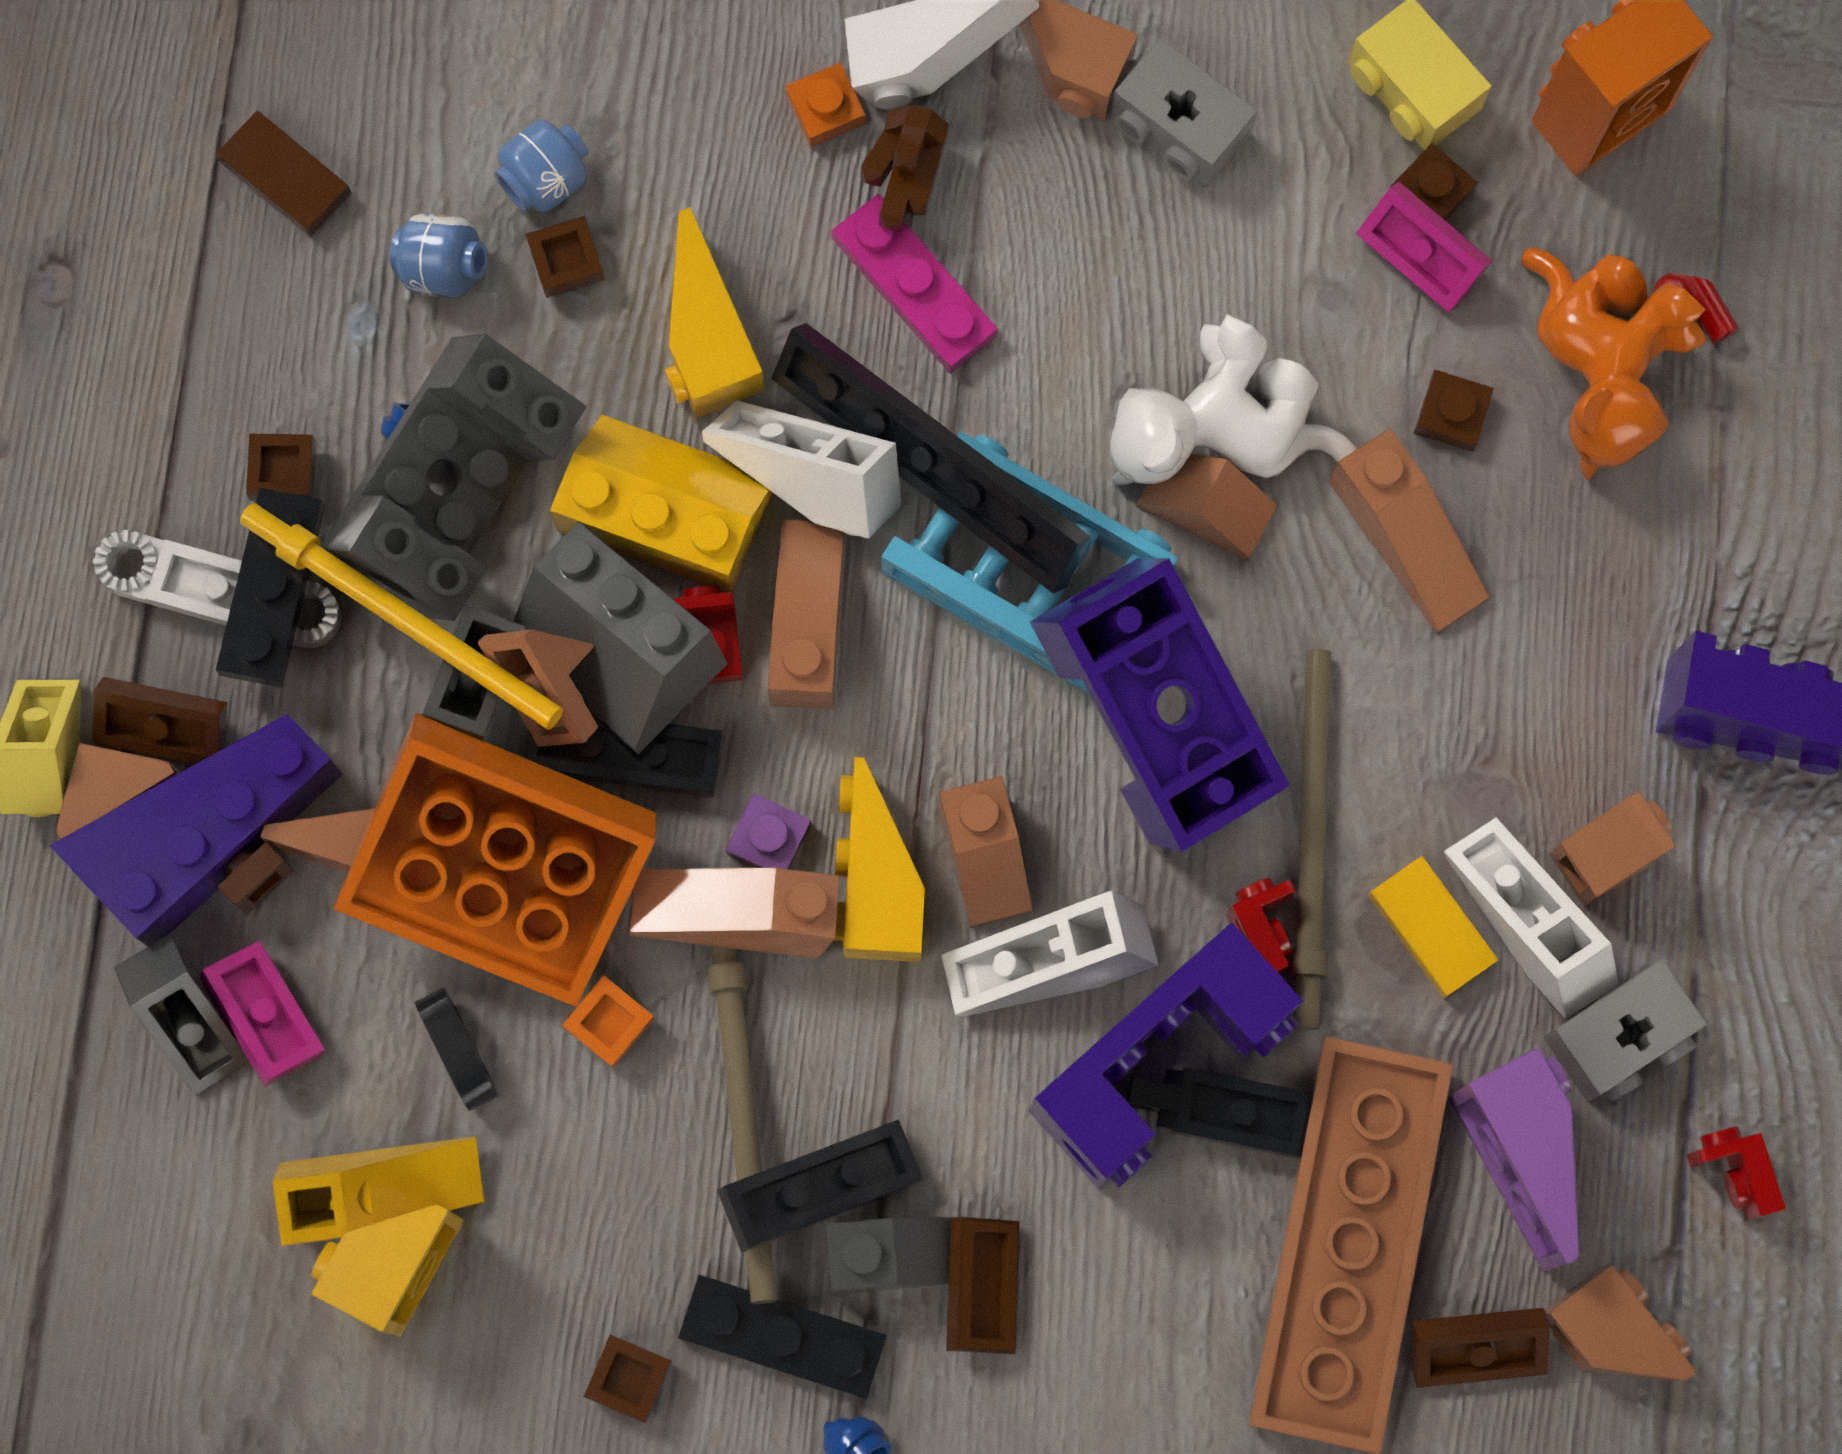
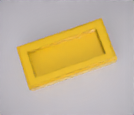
[1368,856,1498,999]

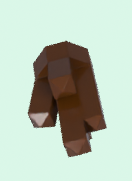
[860,104,949,230]

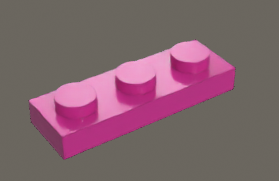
[831,193,998,374]

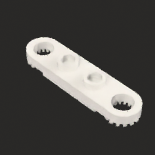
[93,530,342,648]

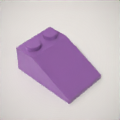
[1448,1047,1579,1271]

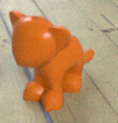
[1521,247,1707,480]

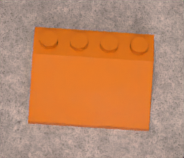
[333,713,656,1007]

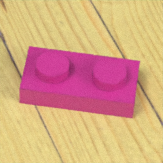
[1356,182,1493,313]
[200,940,325,1087]

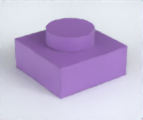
[726,793,812,869]

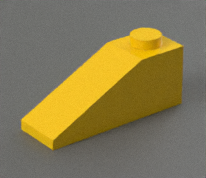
[664,207,765,419]

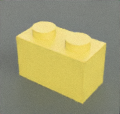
[1348,0,1492,150]

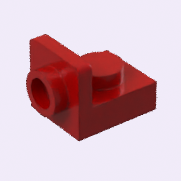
[672,586,743,684]
[1226,877,1296,975]
[1686,1126,1786,1220]

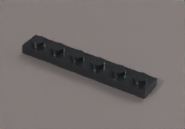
[771,323,1091,594]

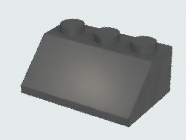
[513,522,728,754]

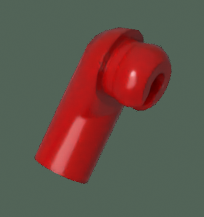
[1653,273,1739,344]

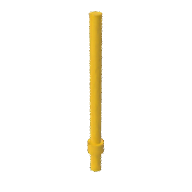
[240,503,563,730]

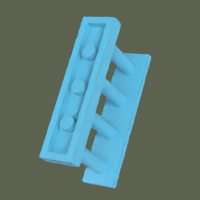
[881,431,1179,694]

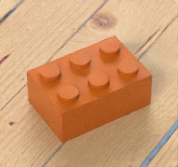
[1531,0,1713,177]

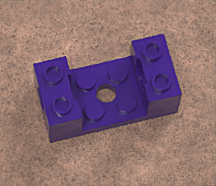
[1030,558,1290,852]
[1029,922,1303,1189]

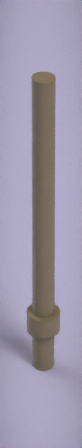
[1289,649,1331,1030]
[707,946,777,1304]

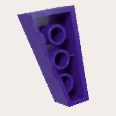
[1655,630,1842,774]
[49,714,343,947]

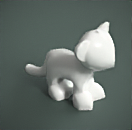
[1109,314,1356,485]

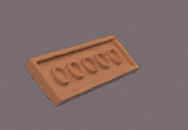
[1247,1036,1453,1454]

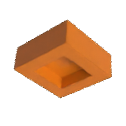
[785,62,866,147]
[562,975,655,1069]

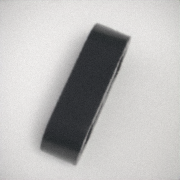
[414,987,499,1111]

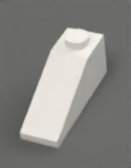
[845,0,1039,110]
[702,400,901,539]
[1444,817,1619,1019]
[941,890,1159,1017]

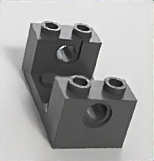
[321,334,587,621]

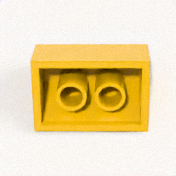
[550,415,773,593]

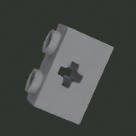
[1110,38,1257,187]
[1543,959,1707,1103]

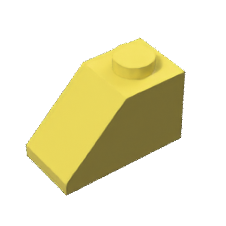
[0,680,82,817]

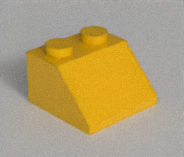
[311,1204,464,1337]

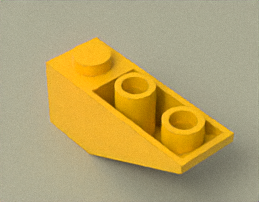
[834,757,925,962]
[272,1136,485,1246]

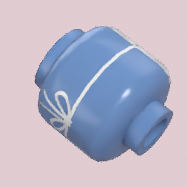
[494,119,589,213]
[390,213,488,298]

